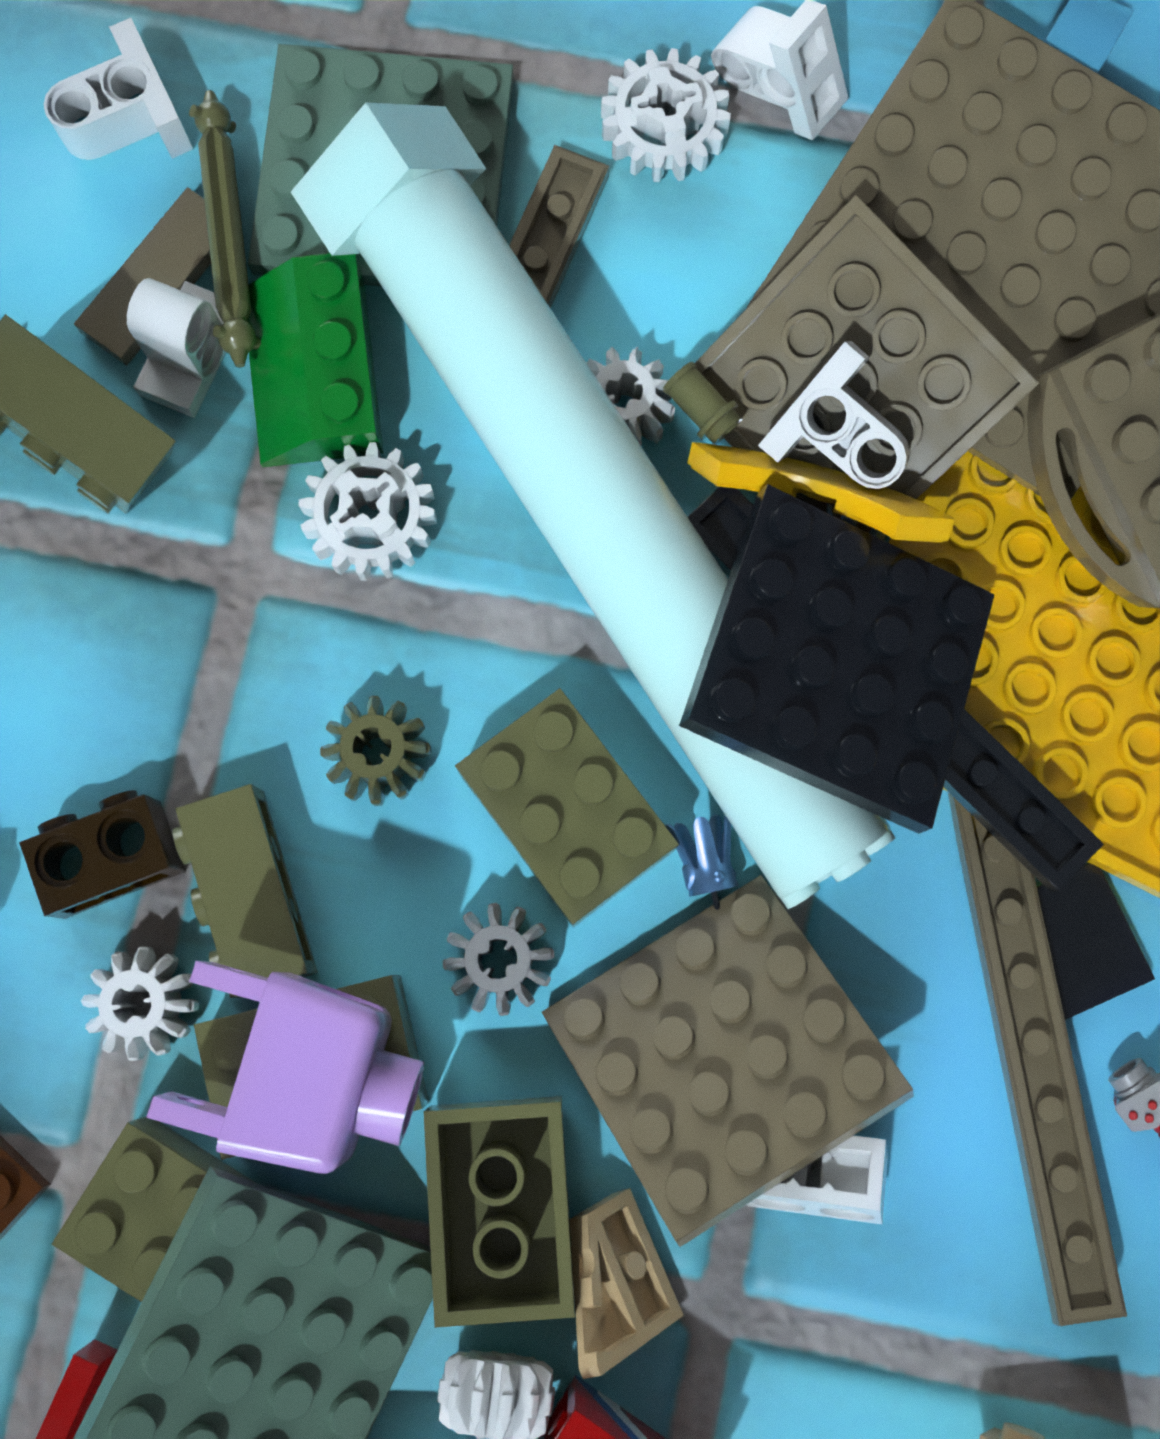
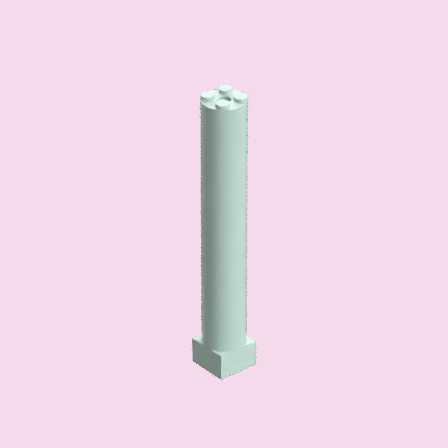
[291,102,896,909]

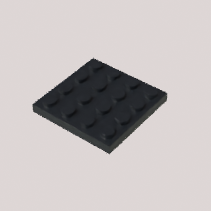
[679,484,995,834]

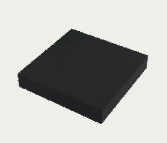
[1037,863,1155,1020]

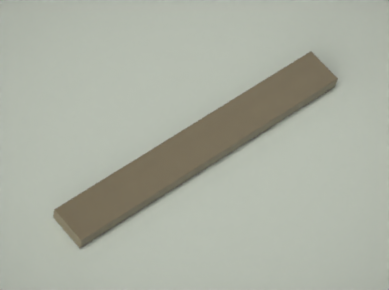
[948,793,1127,1326]

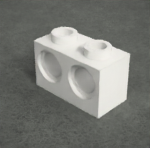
[747,1135,888,1225]

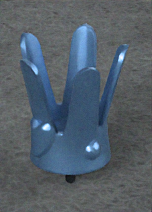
[665,815,739,910]

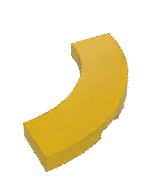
[687,442,955,543]

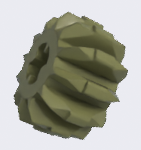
[320,696,431,806]

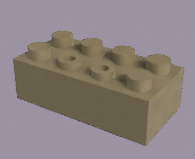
[1027,314,1160,608]

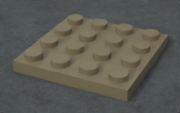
[694,194,1039,533]
[542,875,914,1247]

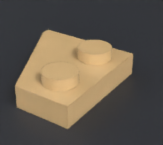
[570,1188,684,1379]

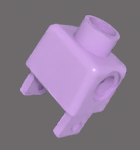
[146,961,425,1174]

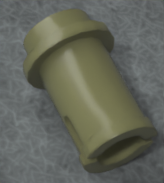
[663,362,742,444]

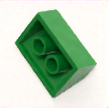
[247,253,384,468]

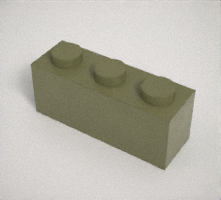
[173,784,318,998]

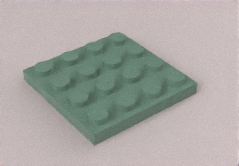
[248,44,514,287]
[73,1166,433,1439]

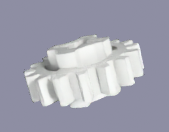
[601,48,731,182]
[299,442,437,581]

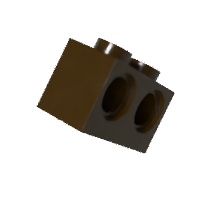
[19,790,186,919]

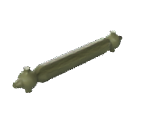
[189,90,261,368]

